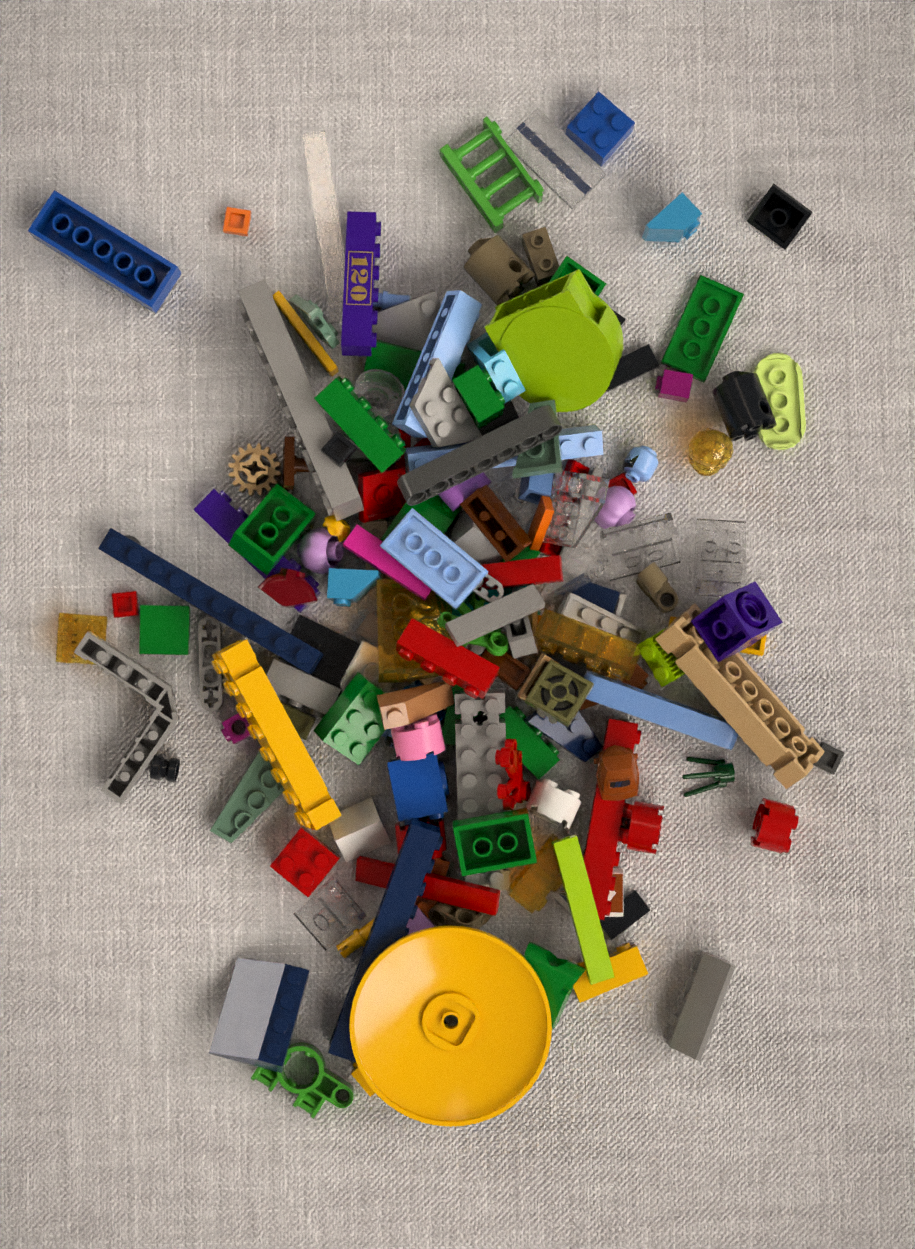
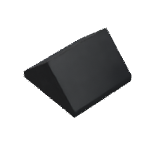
[747,183,813,250]

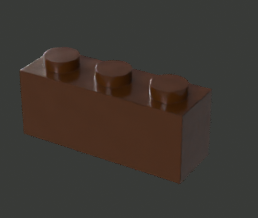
[460,484,533,563]

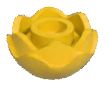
[322,515,350,542]

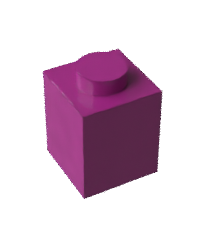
[655,369,693,403]

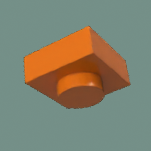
[223,207,252,237]

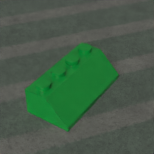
[314,376,406,473]

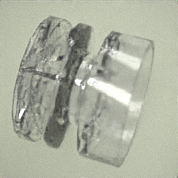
[353,369,405,430]

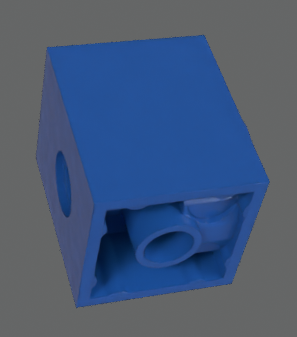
[387,753,450,825]

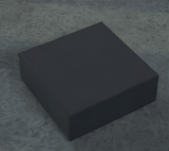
[321,431,357,468]

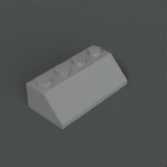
[665,950,736,1061]

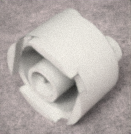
[525,778,581,830]

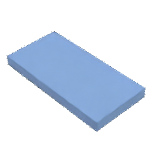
[380,508,488,610]

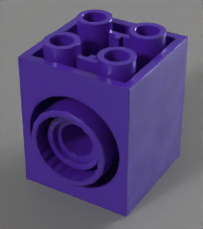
[691,581,783,662]

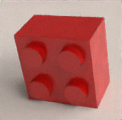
[270,826,341,897]

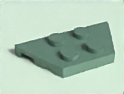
[289,294,340,349]

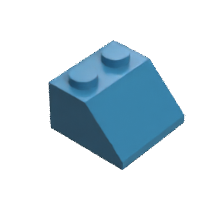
[642,192,702,242]
[327,568,383,607]

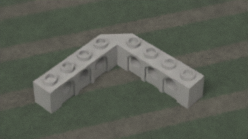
[74,631,179,804]

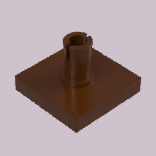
[283,436,315,491]

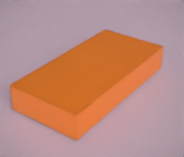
[527,496,554,551]

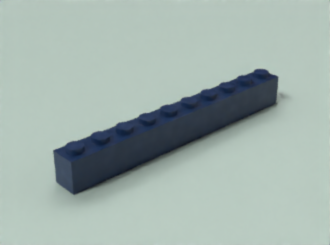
[98,528,324,675]
[328,818,443,1062]

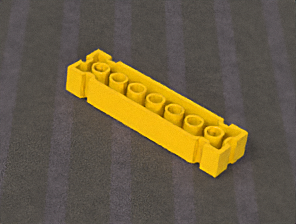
[212,639,342,830]

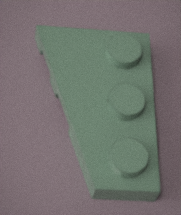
[512,400,563,479]

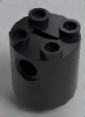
[712,371,777,441]

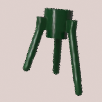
[682,757,735,797]

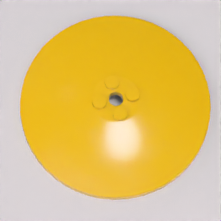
[349,926,552,1127]

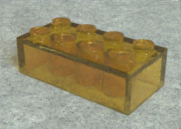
[534,609,641,682]

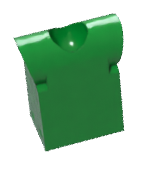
[524,942,586,1031]

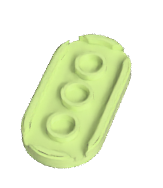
[754,353,806,450]

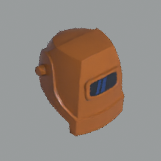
[594,745,639,801]

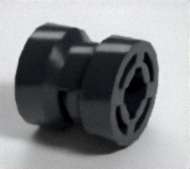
[150,755,180,783]

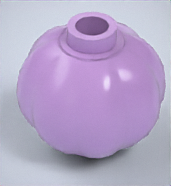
[592,486,636,530]
[297,527,344,574]

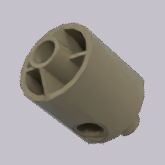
[464,235,535,305]

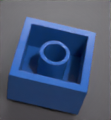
[565,91,635,167]

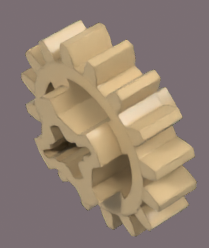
[228,443,282,497]

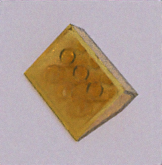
[376,579,453,683]

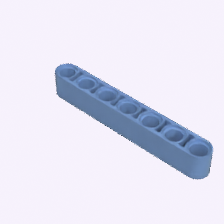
[584,671,738,750]

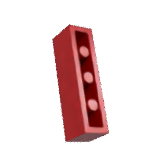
[396,618,500,699]

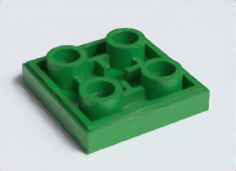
[139,605,190,655]

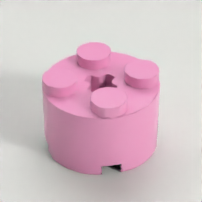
[391,713,445,761]

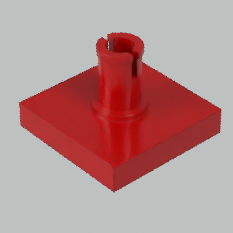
[358,464,406,523]

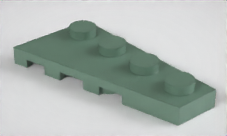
[210,751,285,843]

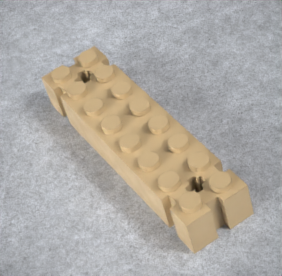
[655,603,825,789]

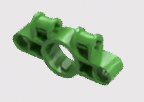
[251,1042,355,1119]

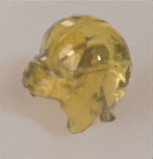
[688,428,734,476]

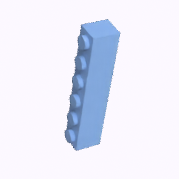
[392,290,482,438]

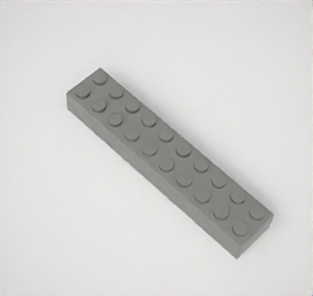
[236,279,364,521]

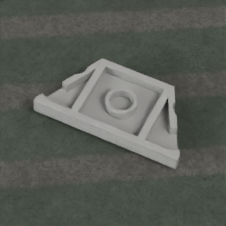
[409,358,482,447]

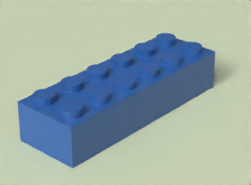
[28,190,182,314]

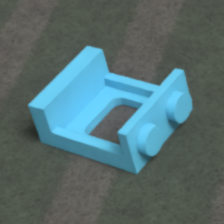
[466,332,526,403]

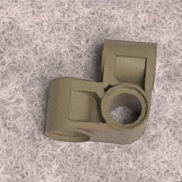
[635,562,678,613]
[428,902,492,930]

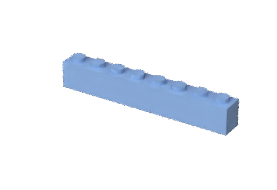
[404,425,603,473]

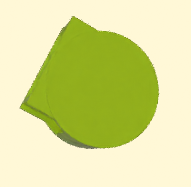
[484,269,624,412]

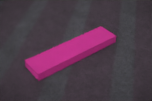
[343,525,432,601]

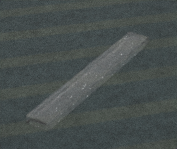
[302,130,345,324]

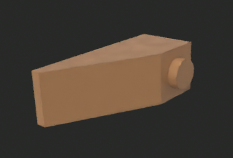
[377,681,454,730]

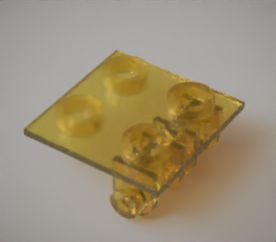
[55,613,107,665]

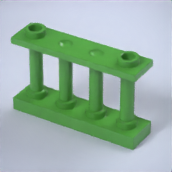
[440,117,544,233]

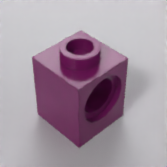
[221,713,251,744]

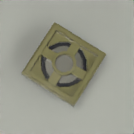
[525,659,594,727]

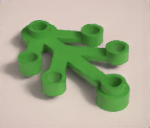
[437,593,509,656]

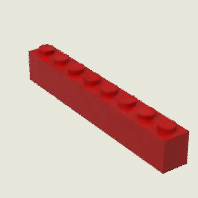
[583,719,641,920]

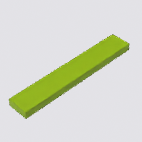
[552,834,615,985]

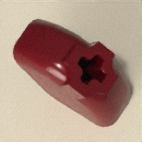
[258,568,318,608]

